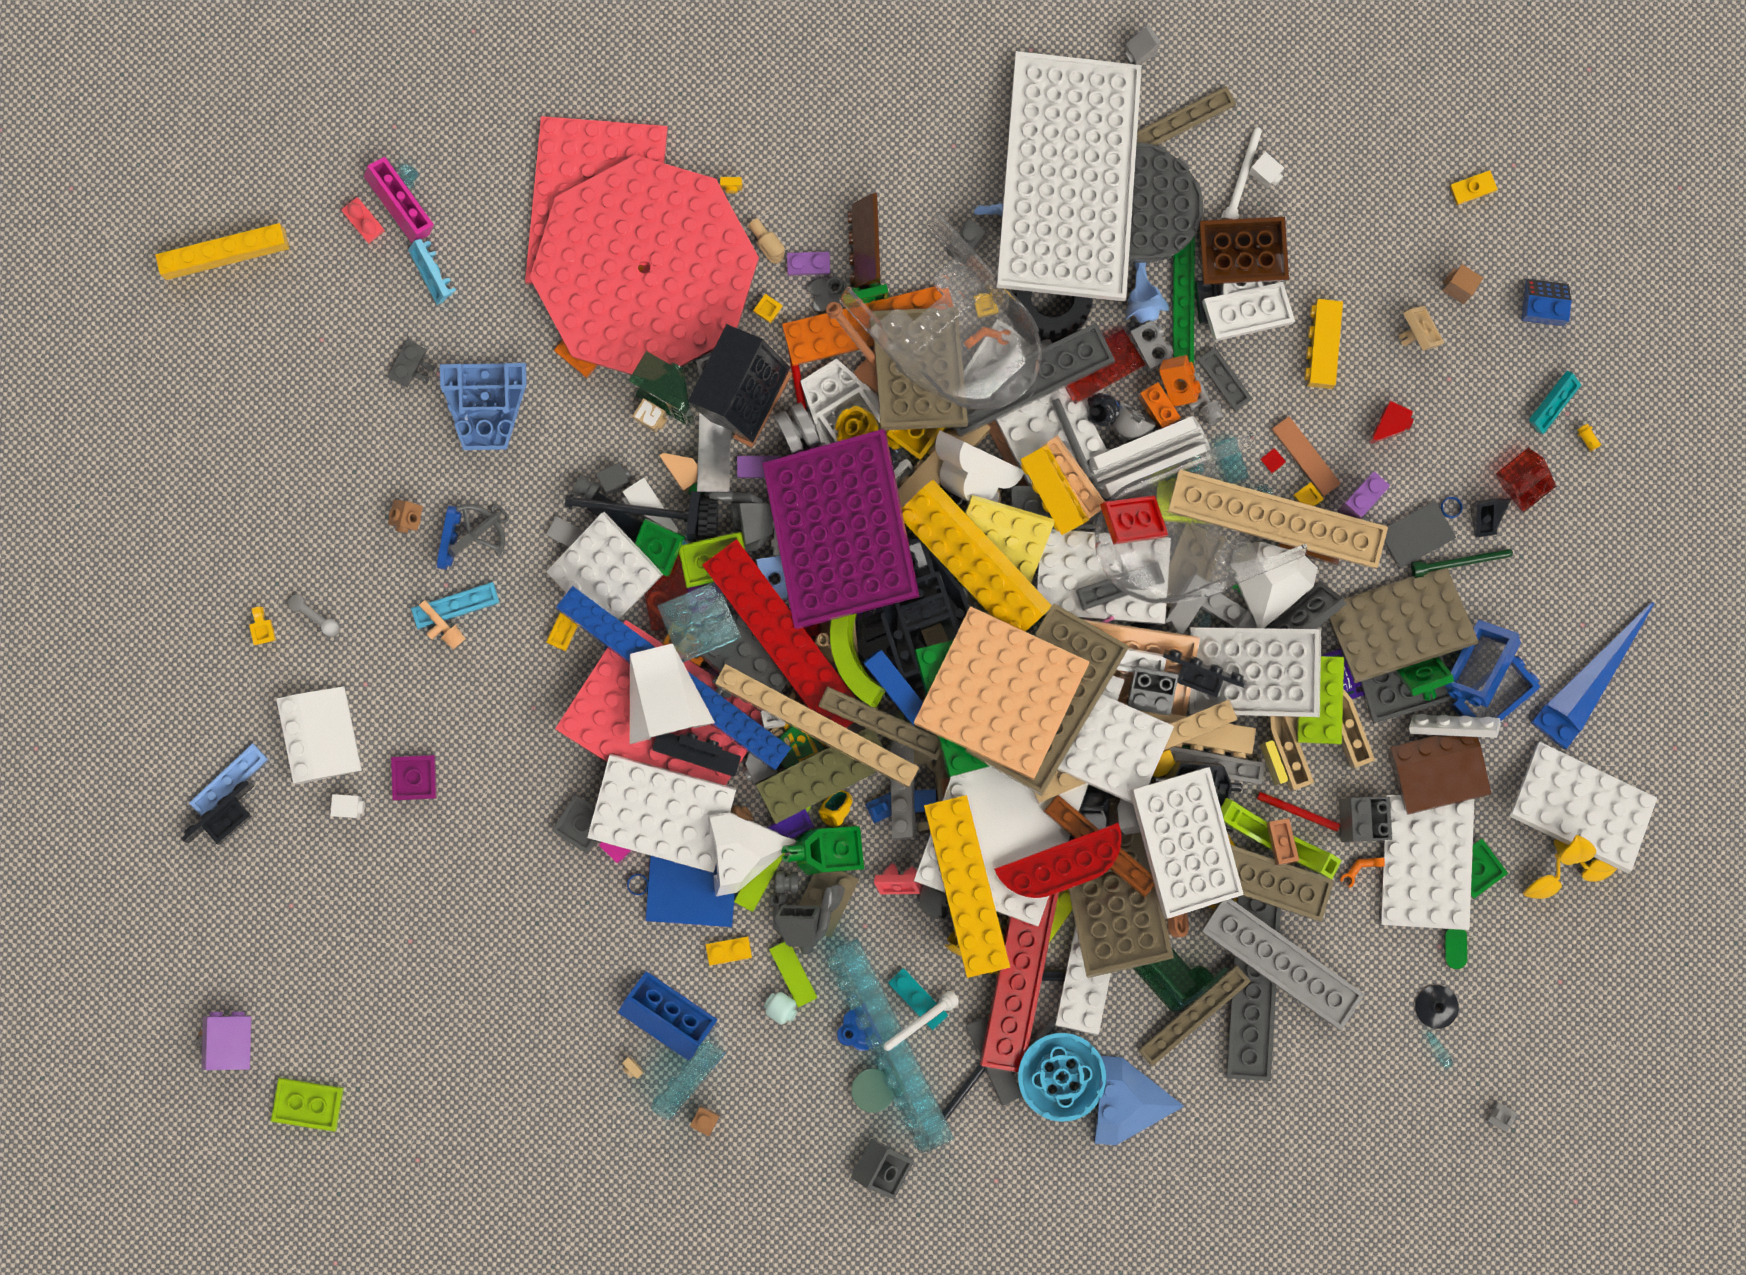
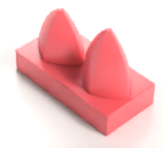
[341,197,385,244]
[874,863,922,895]

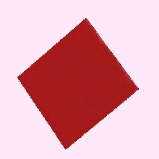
[1260,448,1286,473]

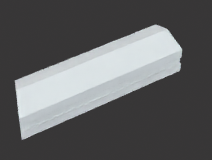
[1089,416,1211,499]

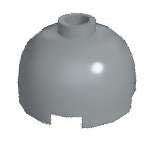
[1113,402,1156,442]

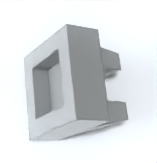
[1486,1102,1518,1132]

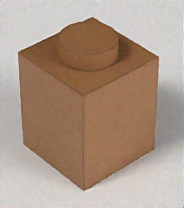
[690,1105,720,1136]

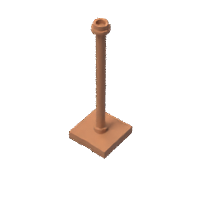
[826,302,878,394]

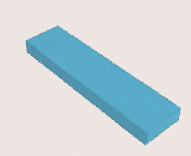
[411,582,500,629]

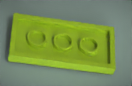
[1297,656,1344,745]

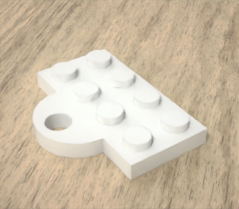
[1202,282,1295,341]

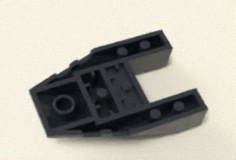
[881,538,970,681]

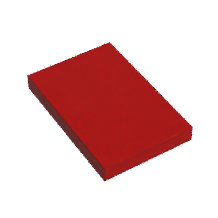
[1100,495,1168,545]

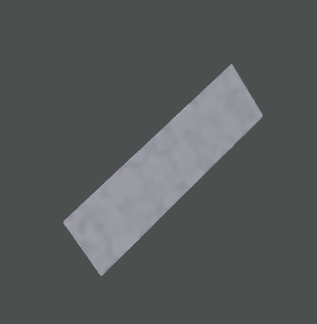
[697,412,731,492]

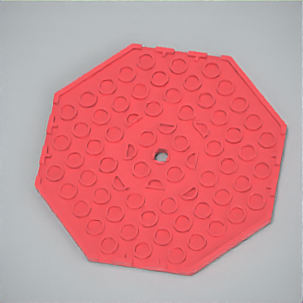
[530,155,759,382]

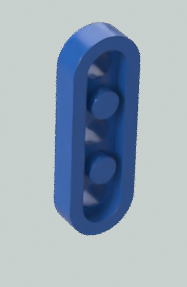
[437,505,462,570]

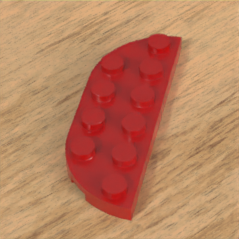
[994,823,1121,898]

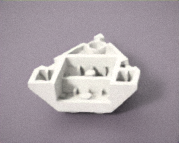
[1230,542,1318,628]
[709,812,797,896]

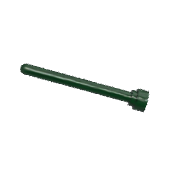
[1411,549,1513,579]

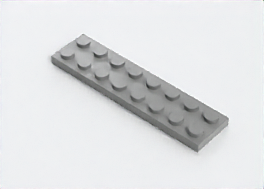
[1200,899,1365,1031]

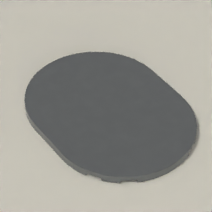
[1129,142,1203,263]

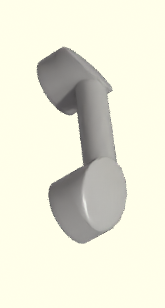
[288,594,341,637]

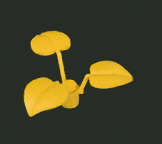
[1523,834,1617,899]

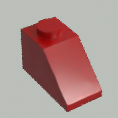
[1369,401,1414,444]

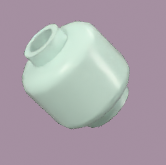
[764,992,798,1025]

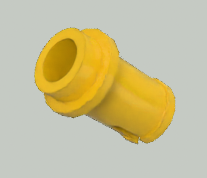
[1577,423,1602,452]

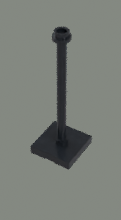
[565,491,701,542]

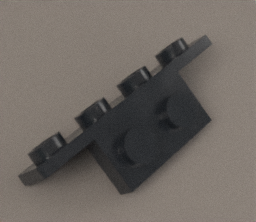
[587,492,643,543]
[1163,648,1247,698]
[652,732,741,777]
[181,781,254,845]

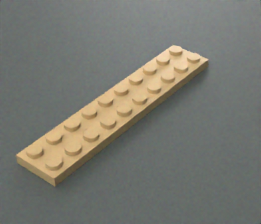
[1168,469,1388,569]

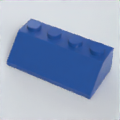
[617,971,718,1061]

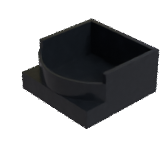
[688,324,791,443]

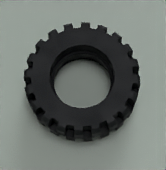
[1010,289,1093,342]

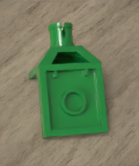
[781,826,864,875]

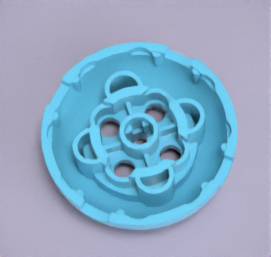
[1018,1033,1106,1122]

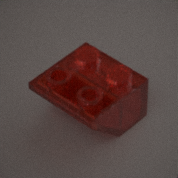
[1496,447,1557,512]

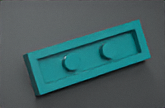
[1529,371,1581,434]
[888,968,949,1030]

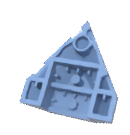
[1094,1056,1184,1145]

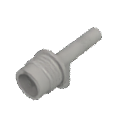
[1189,371,1224,425]

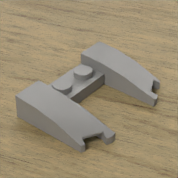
[1165,574,1256,634]

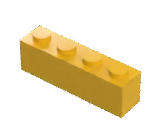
[1304,299,1343,389]
[1020,444,1089,535]

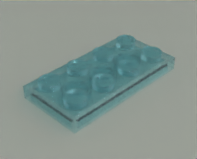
[650,1040,726,1120]

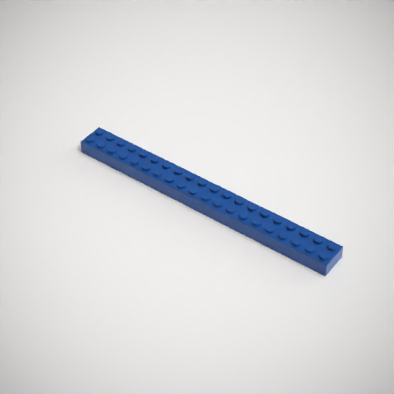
[556,586,791,771]

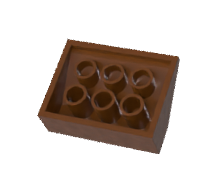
[848,193,881,290]
[1197,217,1289,285]
[1388,735,1492,815]

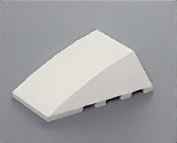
[801,358,881,446]
[629,644,715,744]

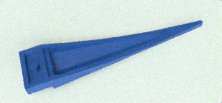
[1531,602,1654,750]

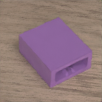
[1337,471,1390,519]
[201,1012,251,1070]

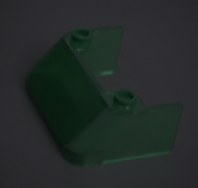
[628,351,694,426]
[1133,923,1228,1011]

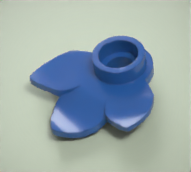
[837,1007,878,1051]

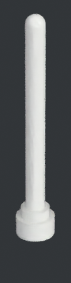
[1221,127,1262,220]
[883,991,959,1051]

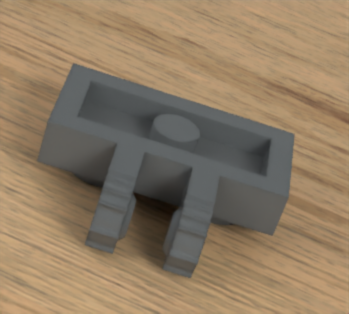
[388,340,436,388]

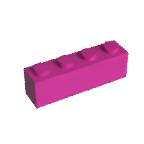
[364,156,434,243]

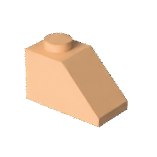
[660,453,698,493]

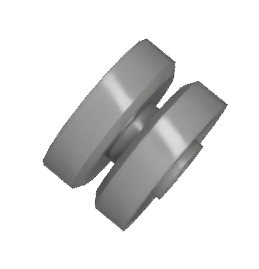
[774,402,821,455]

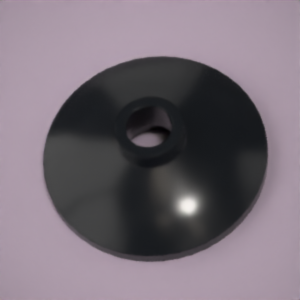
[1415,985,1459,1029]

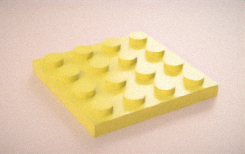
[951,495,1054,583]

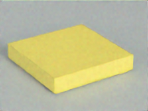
[1259,740,1288,786]

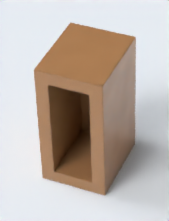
[1442,264,1483,304]

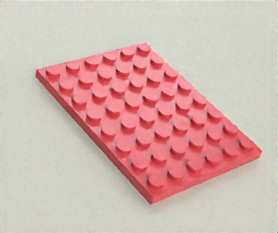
[525,116,668,284]
[555,620,763,785]

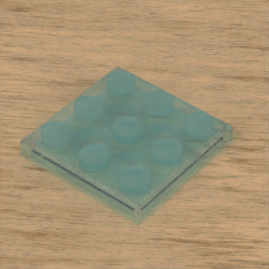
[657,582,741,662]

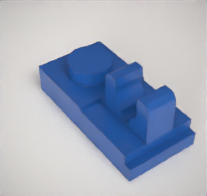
[865,792,892,824]

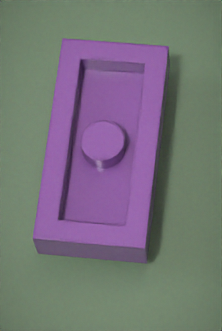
[787,252,830,276]

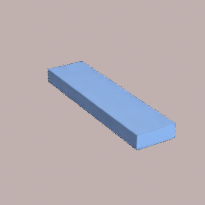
[189,743,268,816]

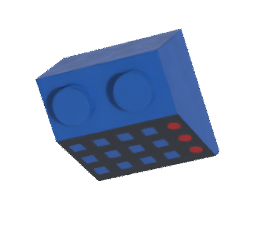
[1521,279,1572,326]

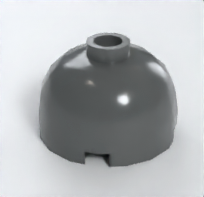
[917,885,951,920]

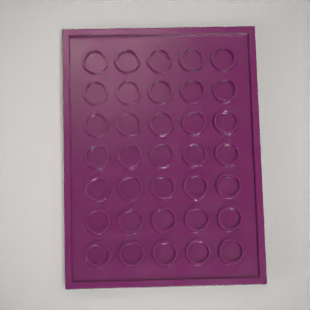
[762,429,920,629]

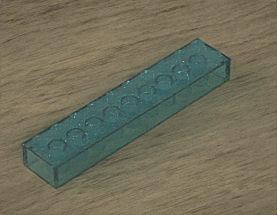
[827,938,954,1153]

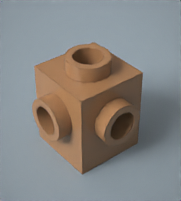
[388,500,423,534]

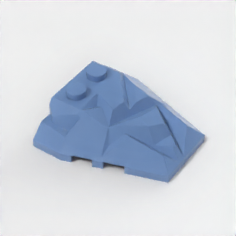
[440,363,527,450]

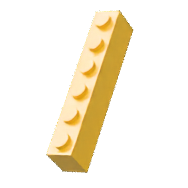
[155,223,290,280]

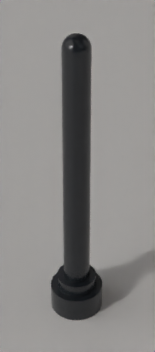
[914,1063,985,1152]

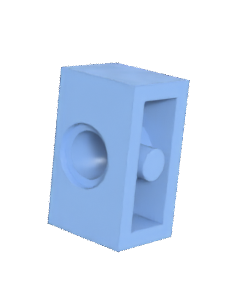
[757,556,789,601]

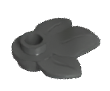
[806,277,846,312]

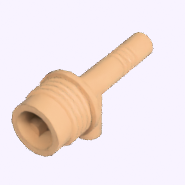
[419,600,466,650]

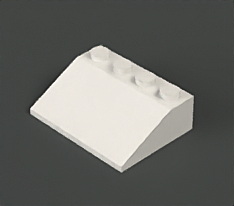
[276,686,362,784]

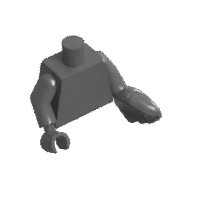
[707,489,774,553]
[770,884,845,955]

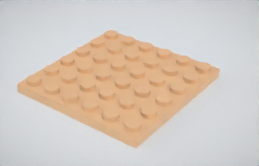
[914,606,1090,780]

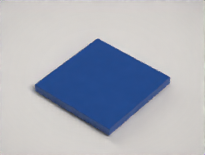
[646,856,735,927]

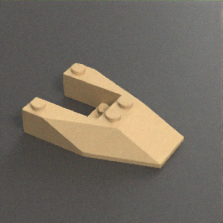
[1270,689,1375,791]

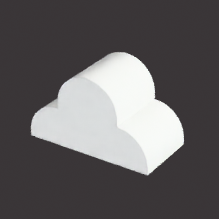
[935,431,1024,502]

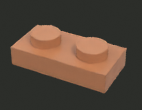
[1266,818,1299,866]

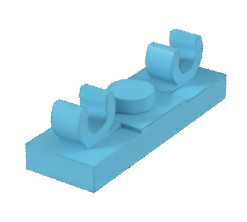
[408,239,456,305]

